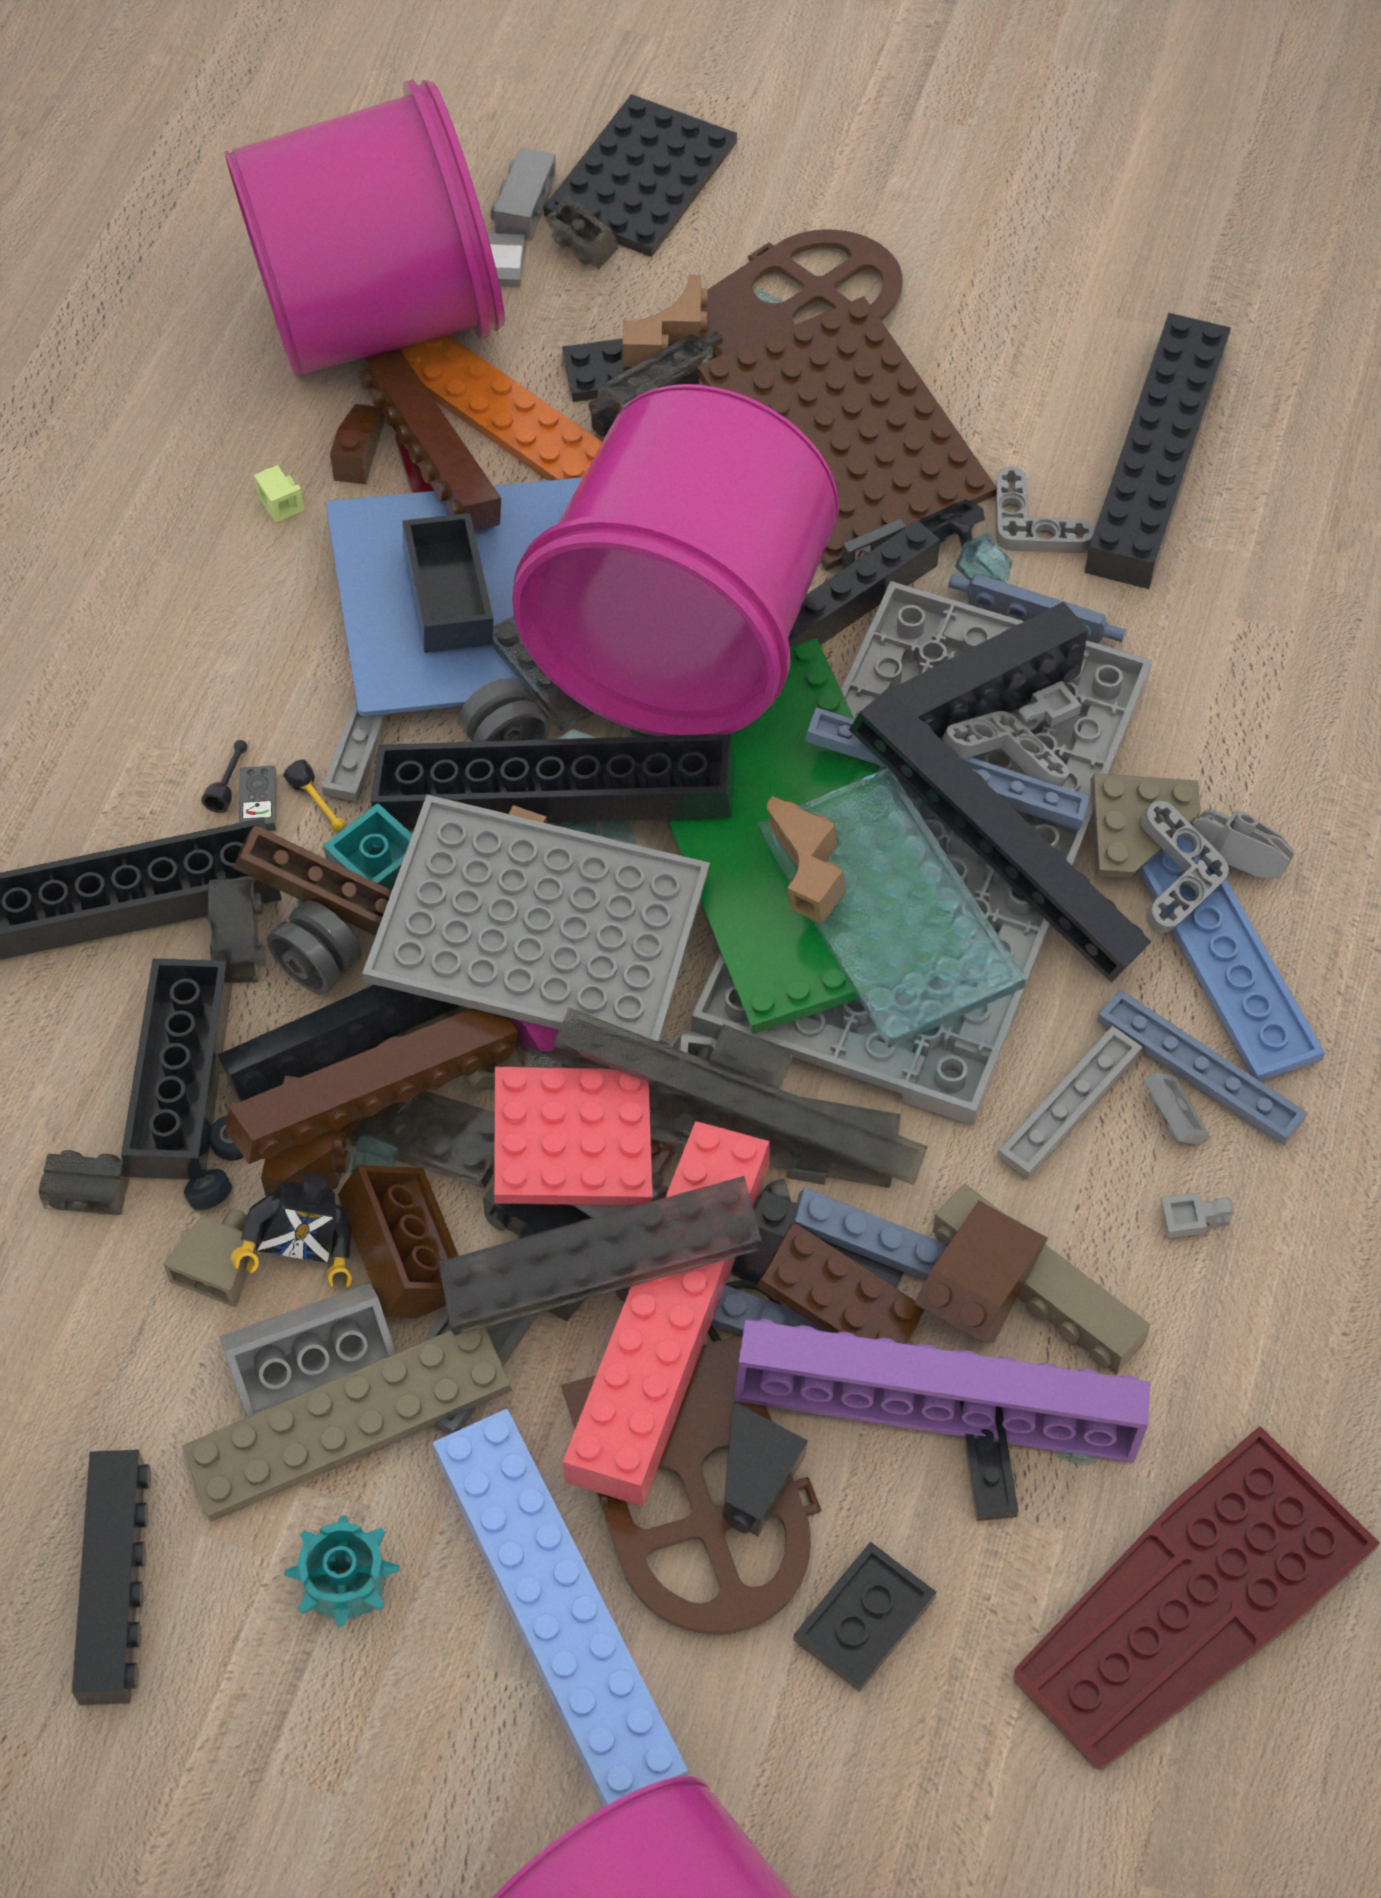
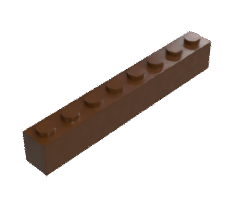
[360,349,501,531]
[226,1008,518,1164]

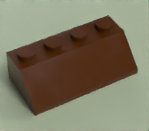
[338,1165,472,1318]

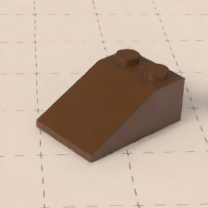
[914,1200,1048,1343]

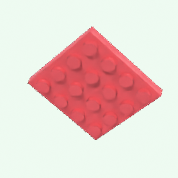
[494,1067,653,1206]

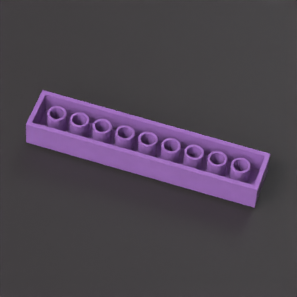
[734,1319,1151,1463]

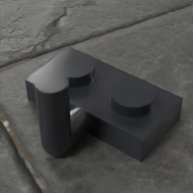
[911,499,985,564]

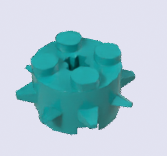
[284,1515,400,1627]

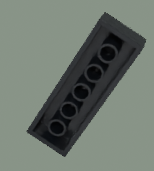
[889,602,1088,739]
[121,958,233,1179]

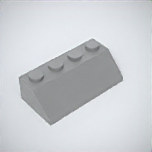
[219,1283,396,1417]

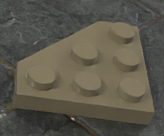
[1090,773,1201,878]

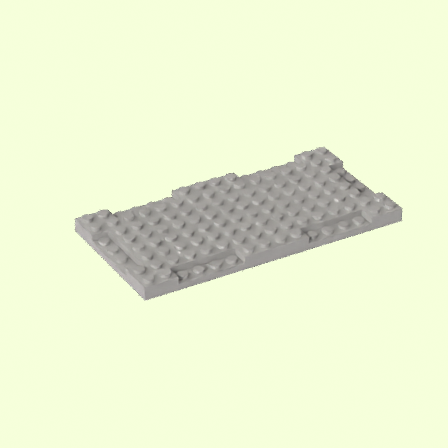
[692,581,1152,1126]

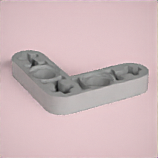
[996,467,1094,553]
[941,711,1070,787]
[1141,801,1229,933]

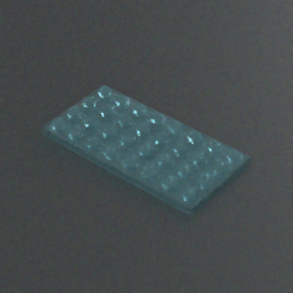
[758,768,1026,1048]

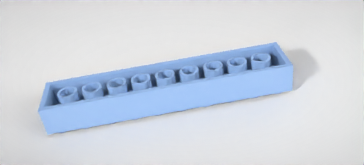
[433,1409,688,1808]

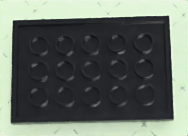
[543,94,737,257]

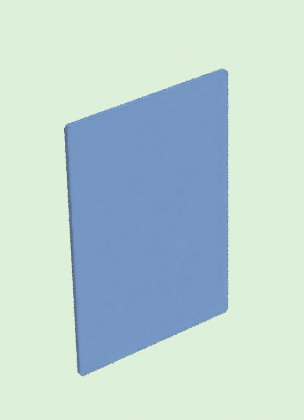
[326,477,583,716]

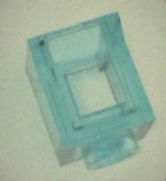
[954,532,1013,582]

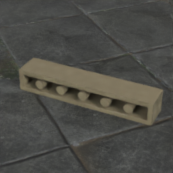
[932,1183,1151,1374]

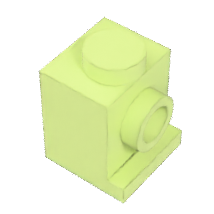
[254,465,305,523]

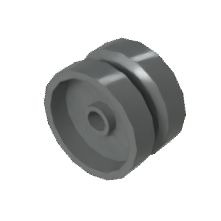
[459,678,550,742]
[267,900,362,994]

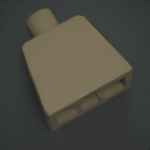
[164,1208,255,1307]

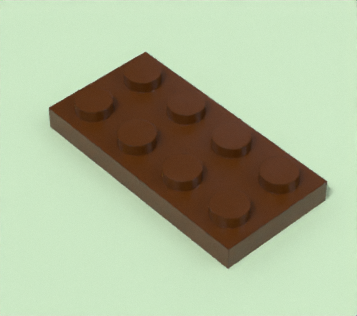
[756,1222,925,1344]

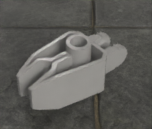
[1193,808,1295,878]

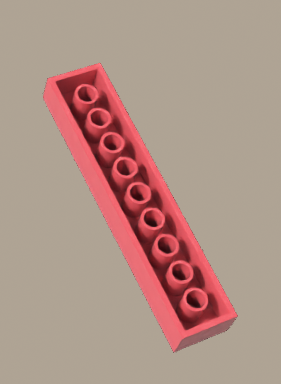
[563,1121,770,1506]

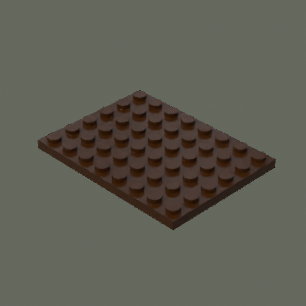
[696,296,997,571]

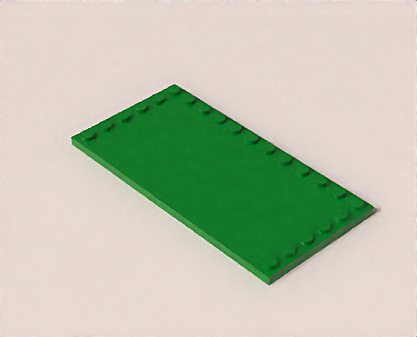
[630,638,965,1034]

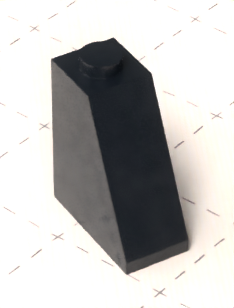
[722,1402,808,1536]

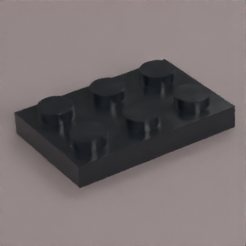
[793,1541,937,1692]

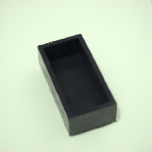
[402,513,493,653]

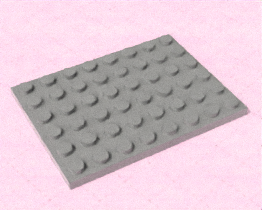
[362,795,710,1053]

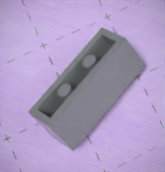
[491,148,557,240]

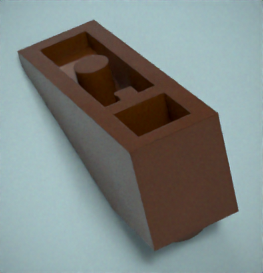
[330,404,385,485]

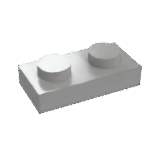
[1144,1072,1210,1145]

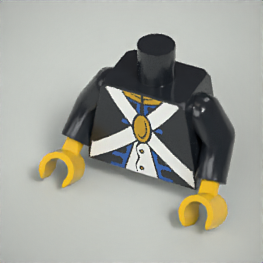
[231,1173,352,1288]

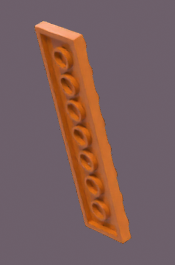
[400,335,602,480]

